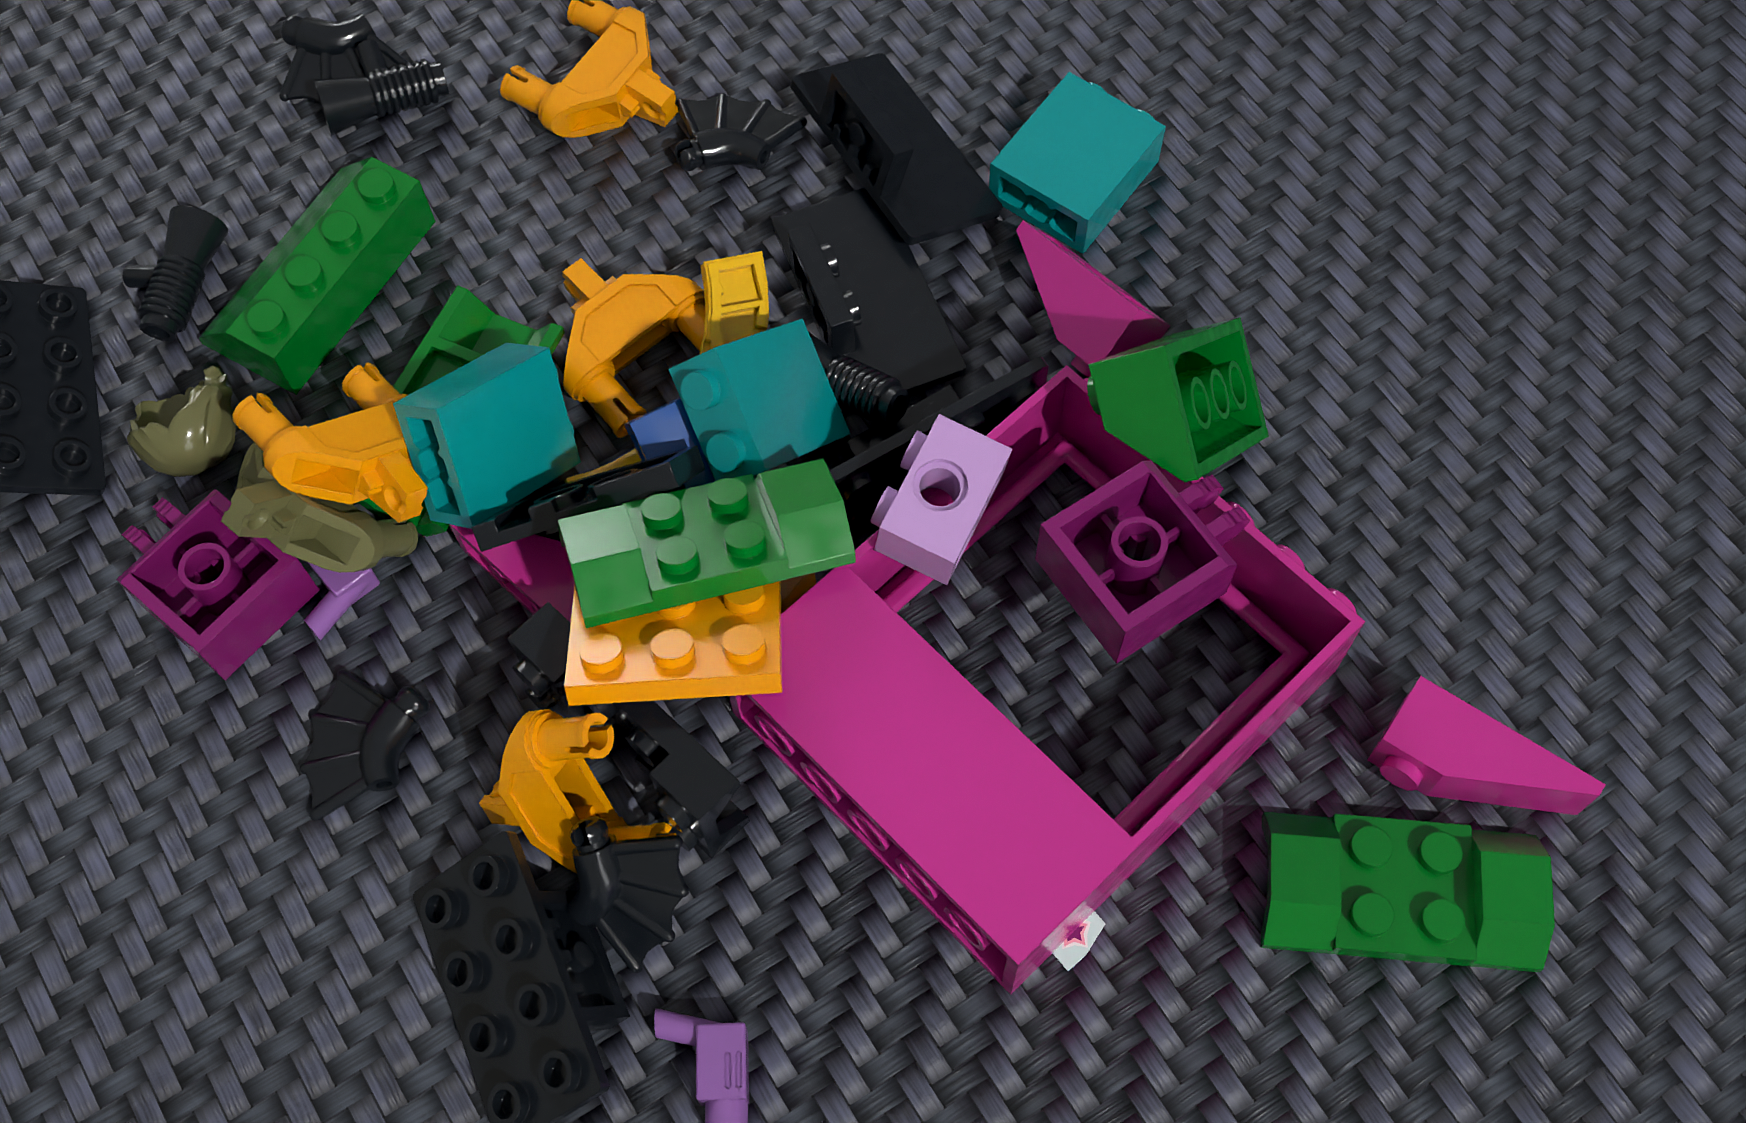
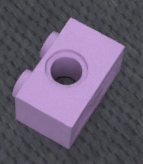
[871,414,1012,585]

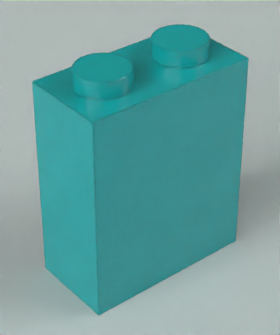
[989,72,1166,254]
[668,318,850,481]
[393,343,581,529]

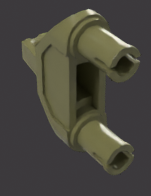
[221,442,418,573]

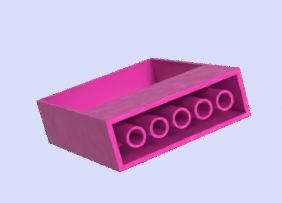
[729,365,1365,995]

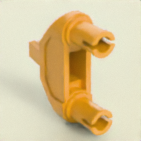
[500,0,678,138]
[562,258,705,438]
[232,362,428,523]
[479,709,676,873]

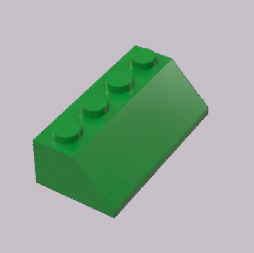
[199,157,436,395]
[1087,317,1269,482]

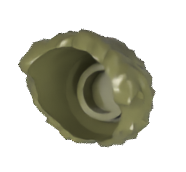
[127,366,236,477]

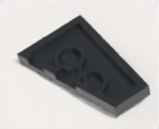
[471,445,706,552]

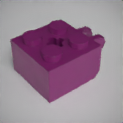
[1035,461,1250,664]
[116,490,320,681]

